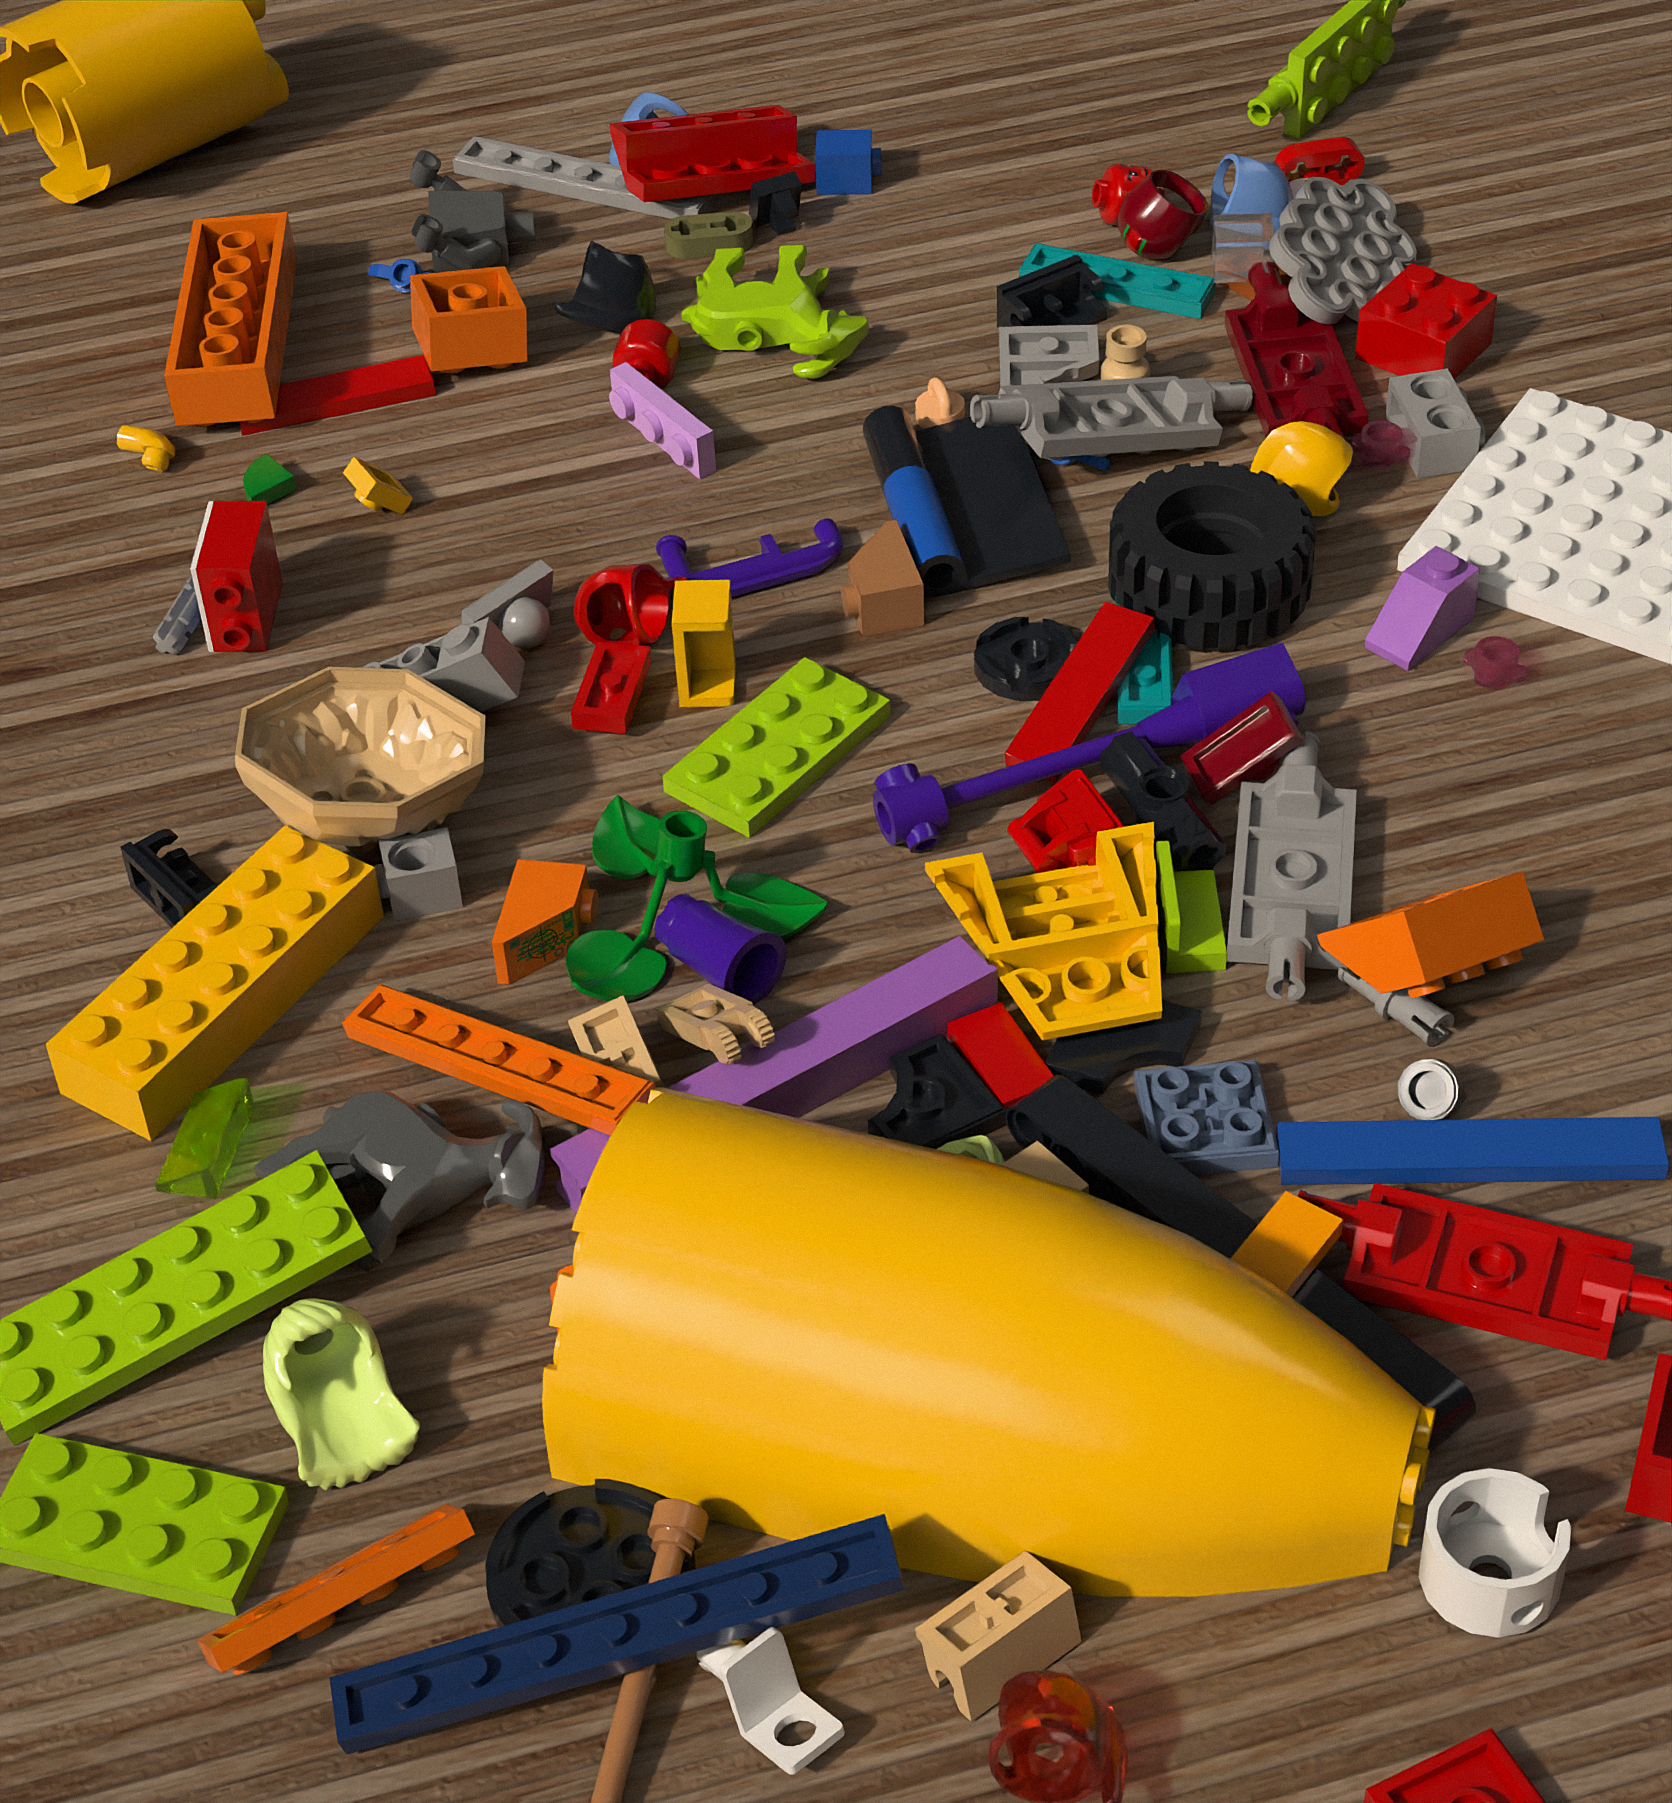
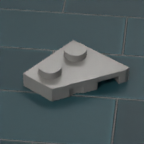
[999,325,1099,386]

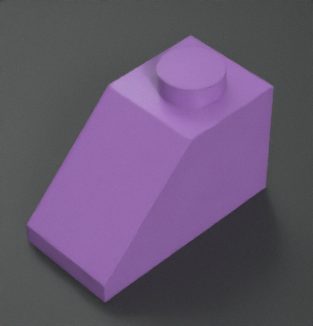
[1364,546,1480,671]

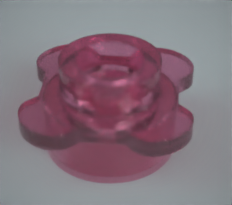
[1352,421,1410,467]
[1463,636,1527,687]

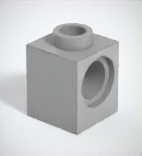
[373,827,463,921]

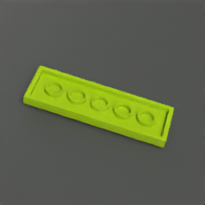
[0,1150,372,1446]

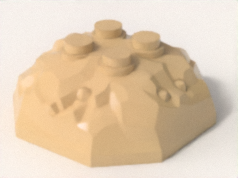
[235,667,486,852]

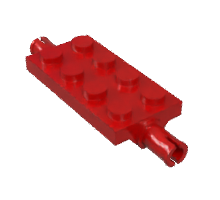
[1298,1183,1672,1361]

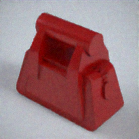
[1007,769,1124,873]

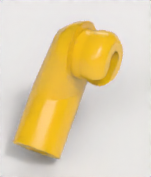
[117,425,175,472]

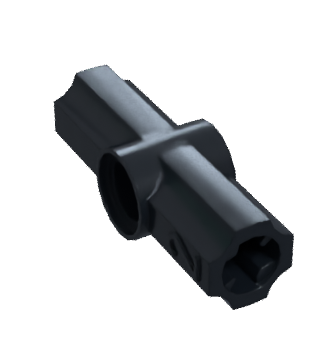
[1100,731,1226,871]

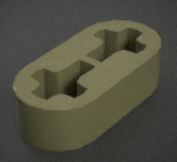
[664,212,754,259]

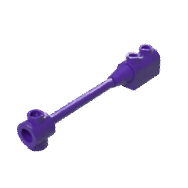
[873,642,1306,853]

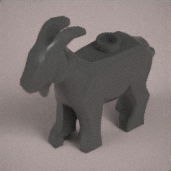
[254,1091,546,1272]

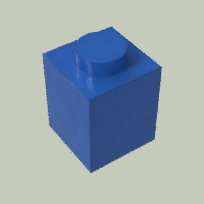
[815,130,881,195]

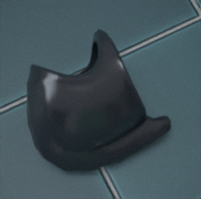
[555,241,656,332]

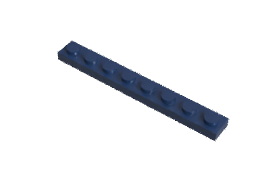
[330,1514,906,1755]

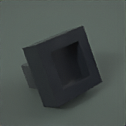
[749,171,802,235]

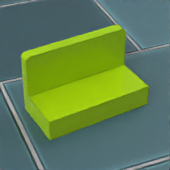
[1156,841,1227,973]

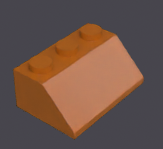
[1317,871,1544,998]

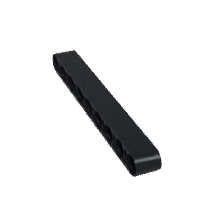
[1005,1075,1476,1454]

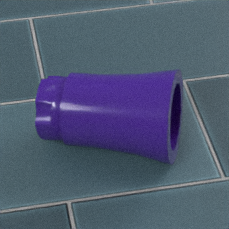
[654,893,786,1005]

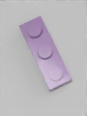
[609,362,716,479]

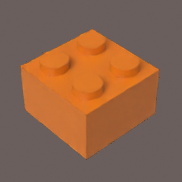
[410,266,527,374]

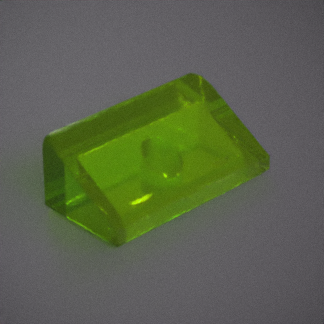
[155,1078,255,1199]

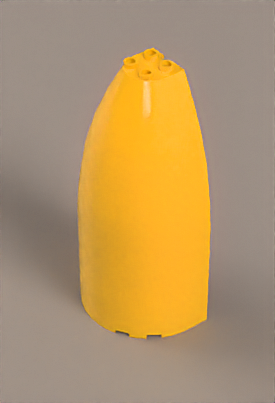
[542,1087,1436,1597]

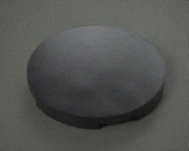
[485,1479,696,1627]

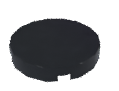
[974,617,1079,701]

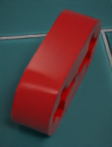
[1274,137,1365,186]

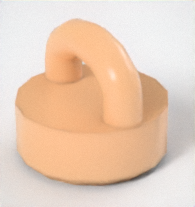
[915,378,965,429]

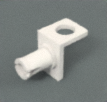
[697,1627,845,1774]

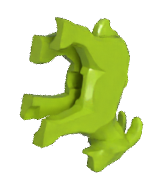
[681,245,869,379]

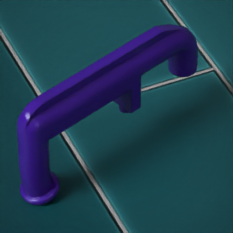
[656,518,844,597]

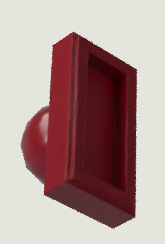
[1180,691,1304,805]

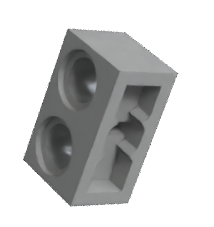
[1385,368,1485,478]

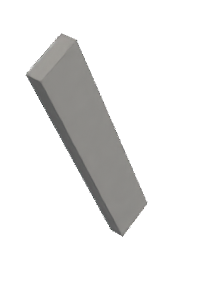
[452,136,718,219]

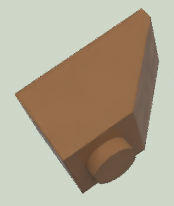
[841,520,924,637]

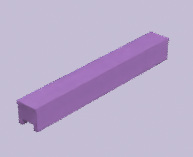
[550,936,998,1214]

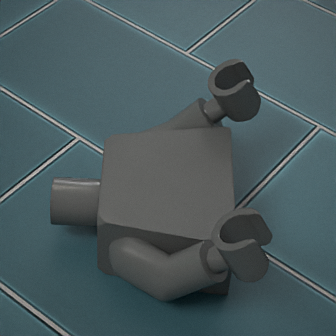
[410,150,536,273]

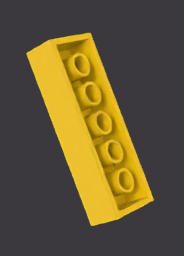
[45,825,384,1142]

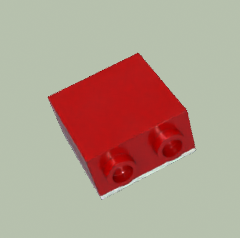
[190,501,283,652]

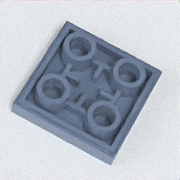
[1134,1060,1279,1175]

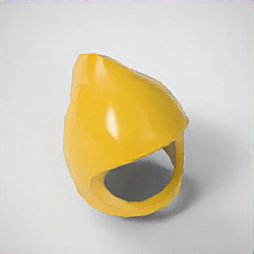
[1250,421,1353,517]

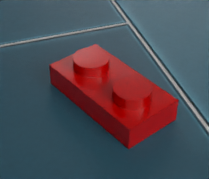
[571,641,652,734]

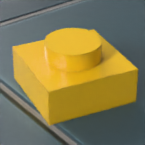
[343,456,413,515]

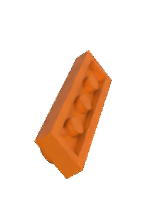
[197,1504,475,1675]

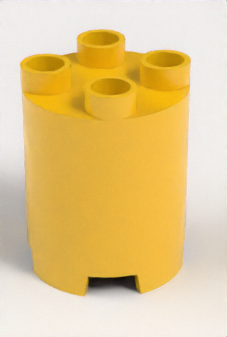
[0,0,289,204]

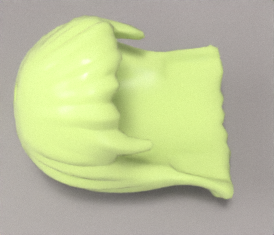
[263,1298,420,1490]

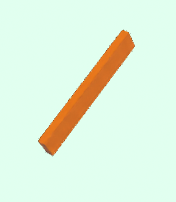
[342,984,656,1136]

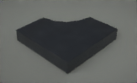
[1045,1000,1202,1094]
[868,1033,1006,1149]

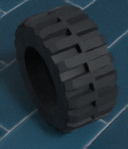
[1108,461,1316,652]

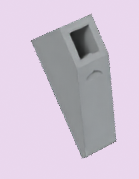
[362,617,525,713]

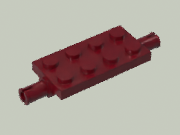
[1225,261,1369,441]

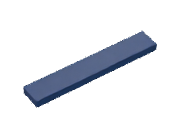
[1276,1117,1669,1185]

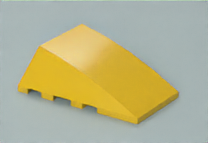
[925,822,1162,1041]

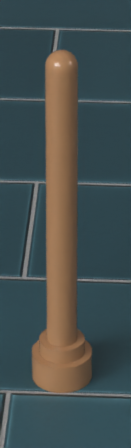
[590,1499,709,1803]

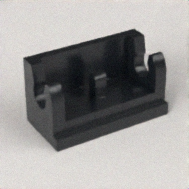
[997,255,1107,328]
[120,829,222,928]

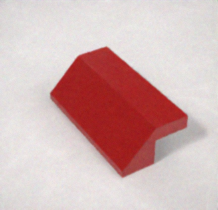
[610,105,815,202]

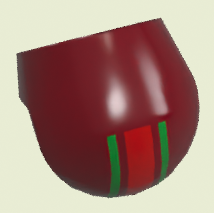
[1118,170,1208,260]

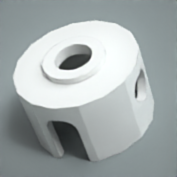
[1418,1468,1571,1638]

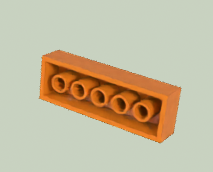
[164,212,297,427]

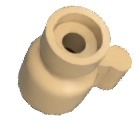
[1101,325,1150,380]

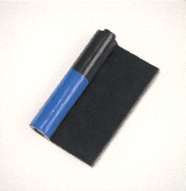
[863,405,1071,597]

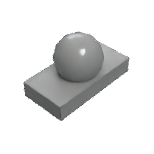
[461,559,554,649]

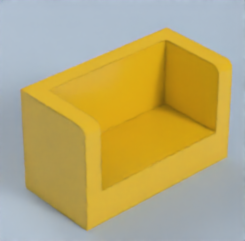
[672,580,736,707]

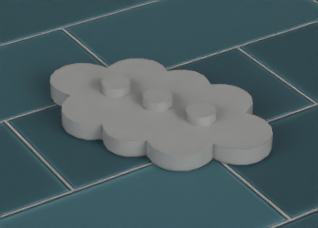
[1268,177,1417,325]

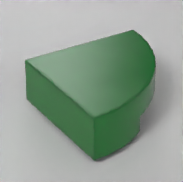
[243,453,297,505]

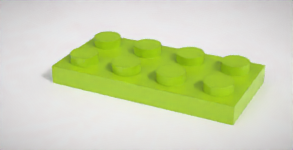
[662,657,891,838]
[0,1433,289,1616]

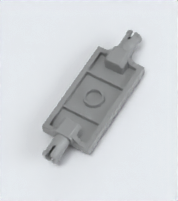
[970,376,1253,460]
[1227,731,1357,1001]

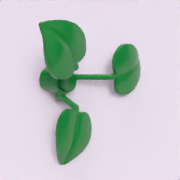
[565,795,828,1001]

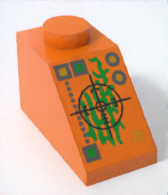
[491,859,598,985]

